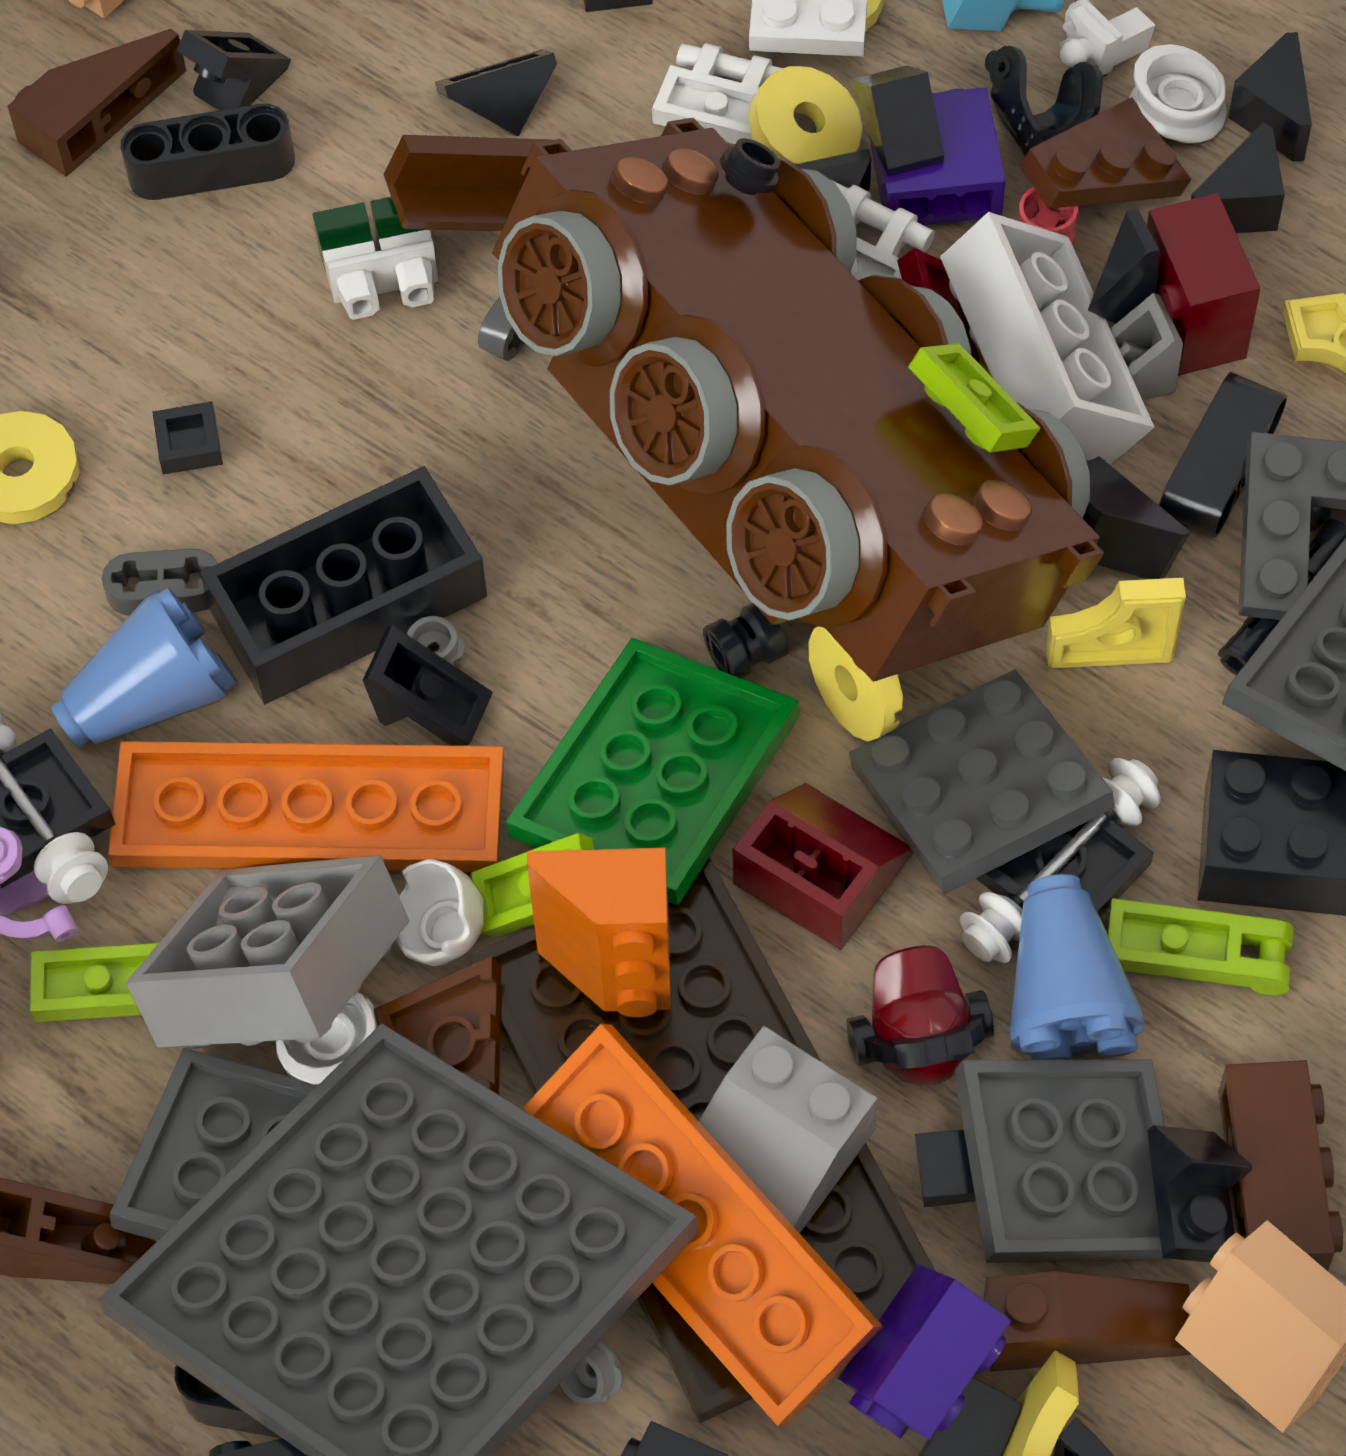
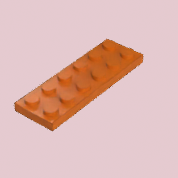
[108,741,505,872]
[522,1024,883,1426]

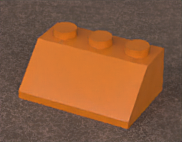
[527,848,671,1017]

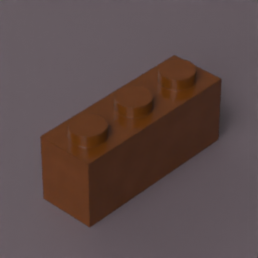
[1218,1060,1343,1271]

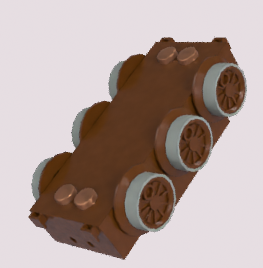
[492,118,1104,682]

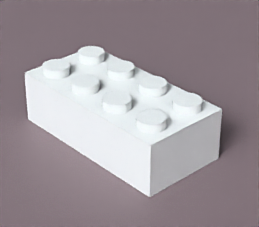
[940,212,1155,465]

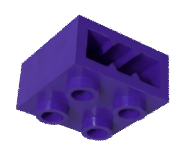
[869,87,1006,225]
[838,1264,1011,1440]

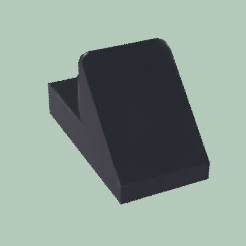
[176,30,292,110]
[362,625,493,746]
[1147,1125,1252,1263]

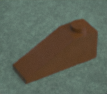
[7,29,187,177]
[0,1177,157,1284]
[983,1271,1192,1372]

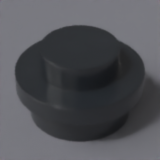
[720,138,780,195]

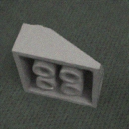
[126,855,410,1049]

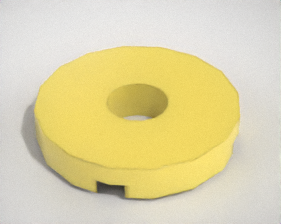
[748,66,863,164]
[0,411,80,525]
[809,626,903,742]

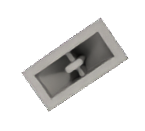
[1110,293,1183,401]

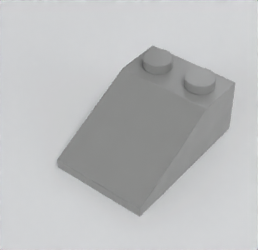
[699,1026,878,1233]

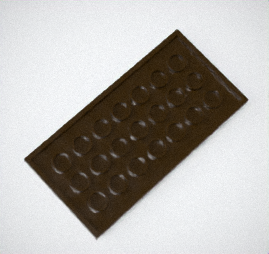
[469,857,936,1423]

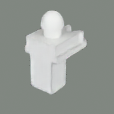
[1060,0,1155,75]

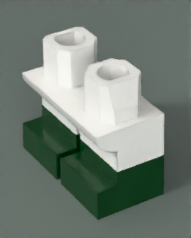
[312,197,439,320]

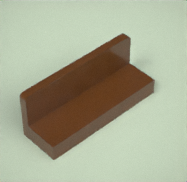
[383,135,550,231]

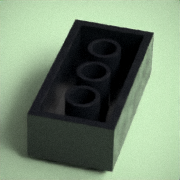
[200,466,487,705]
[1197,750,1346,916]

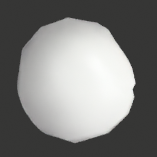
[395,858,485,967]

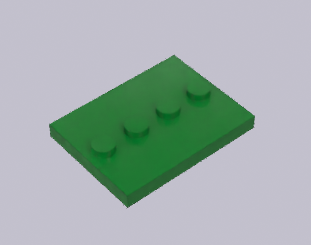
[506,637,800,905]

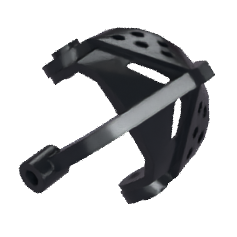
[985,46,1103,156]

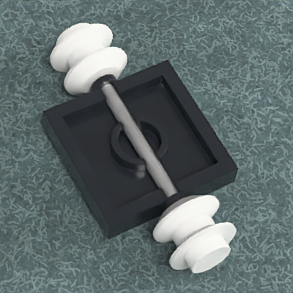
[0,714,116,904]
[960,758,1161,963]

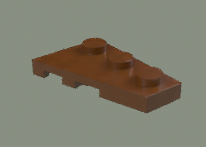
[1020,97,1192,209]
[374,956,502,1095]

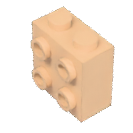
[1175,1220,1346,1433]

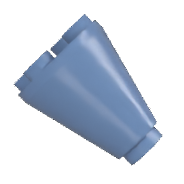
[51,587,238,748]
[1010,874,1144,1060]

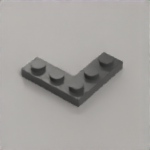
[1238,432,1346,620]

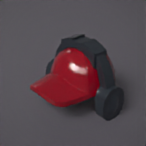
[846,945,994,1085]

